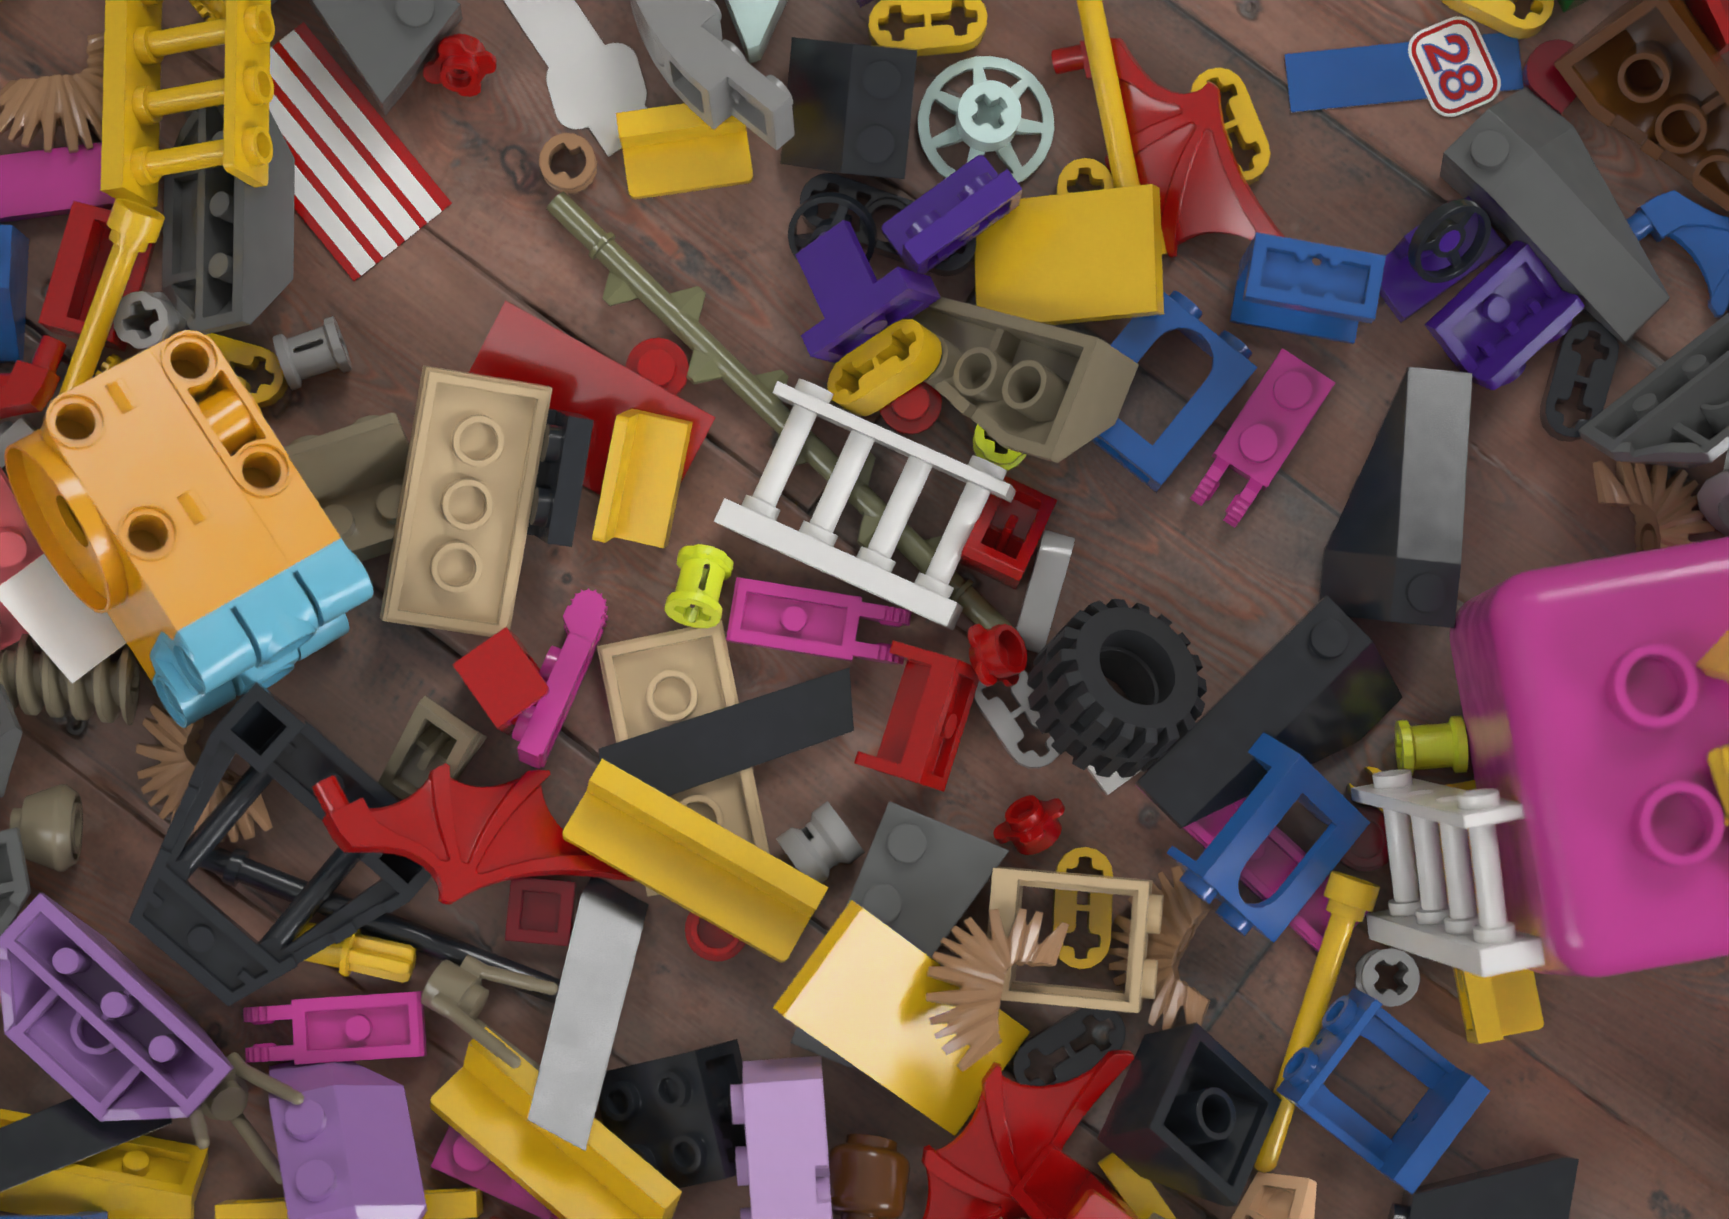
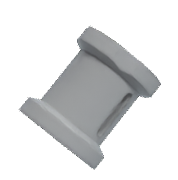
[113,291,188,349]
[273,316,352,391]
[1354,948,1420,1007]

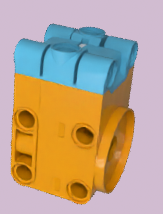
[4,330,373,728]

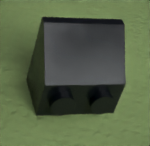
[780,37,918,179]
[1097,1022,1281,1207]

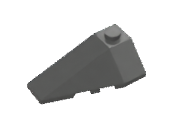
[1440,86,1670,345]

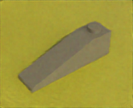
[911,297,1139,463]

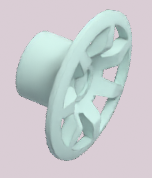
[918,56,1054,183]

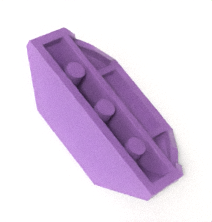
[0,893,234,1121]
[269,1061,428,1219]

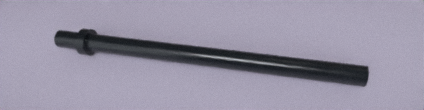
[199,846,561,1004]

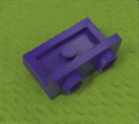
[1424,240,1585,390]

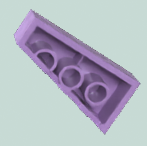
[730,1056,833,1219]

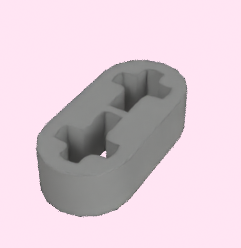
[1016,529,1075,653]
[973,670,1059,769]

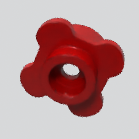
[423,34,497,97]
[968,624,1027,687]
[993,795,1065,855]

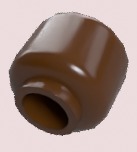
[828,1134,910,1219]

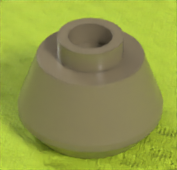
[9,784,83,872]

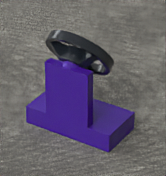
[788,192,941,363]
[1379,196,1506,323]

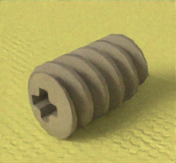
[0,634,140,725]

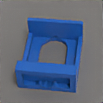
[1229,232,1386,344]
[1091,290,1257,493]
[1167,732,1370,943]
[1276,987,1491,1195]

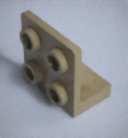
[283,413,410,562]

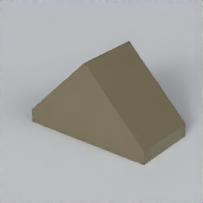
[378,696,487,800]

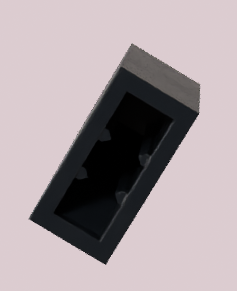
[1388,1153,1579,1219]

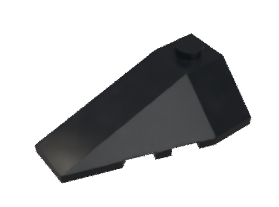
[1318,367,1472,628]
[1135,595,1403,829]

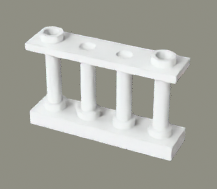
[714,378,1016,630]
[1351,769,1545,977]

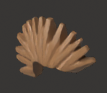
[0,32,104,153]
[1593,460,1715,552]
[136,704,273,842]
[1107,866,1214,1030]
[926,908,1069,1071]

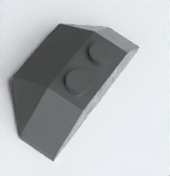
[162,105,295,335]
[1578,313,1729,468]

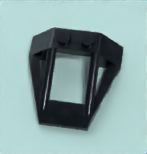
[129,681,432,1006]

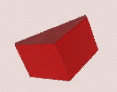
[959,476,1057,590]

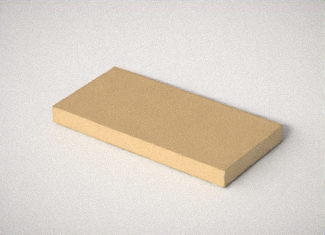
[379,365,553,637]
[597,621,770,897]

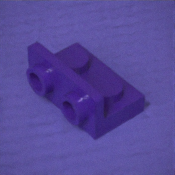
[882,155,1023,274]

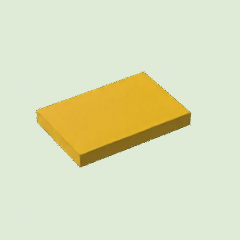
[975,184,1164,325]

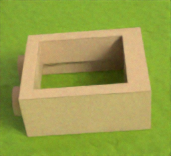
[987,866,1163,1013]

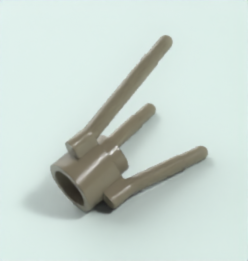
[421,955,558,1071]
[189,1052,304,1184]

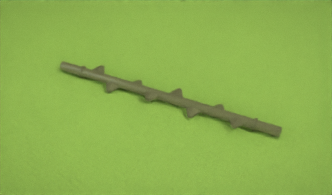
[546,191,1016,629]

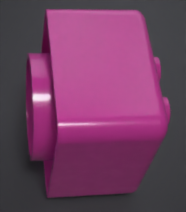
[1450,537,1729,977]

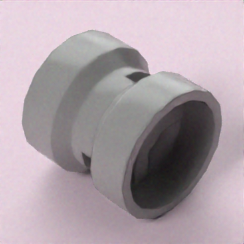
[776,801,865,884]

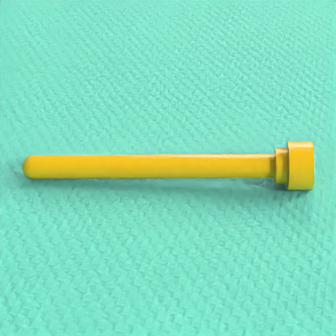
[1076,0,1167,255]
[58,198,165,396]
[1254,871,1381,1173]

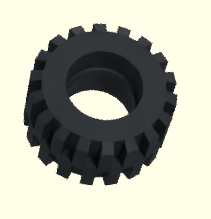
[1027,599,1207,778]

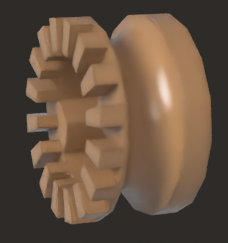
[539,133,597,195]

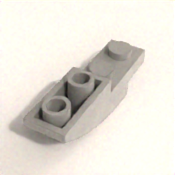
[630,0,795,150]

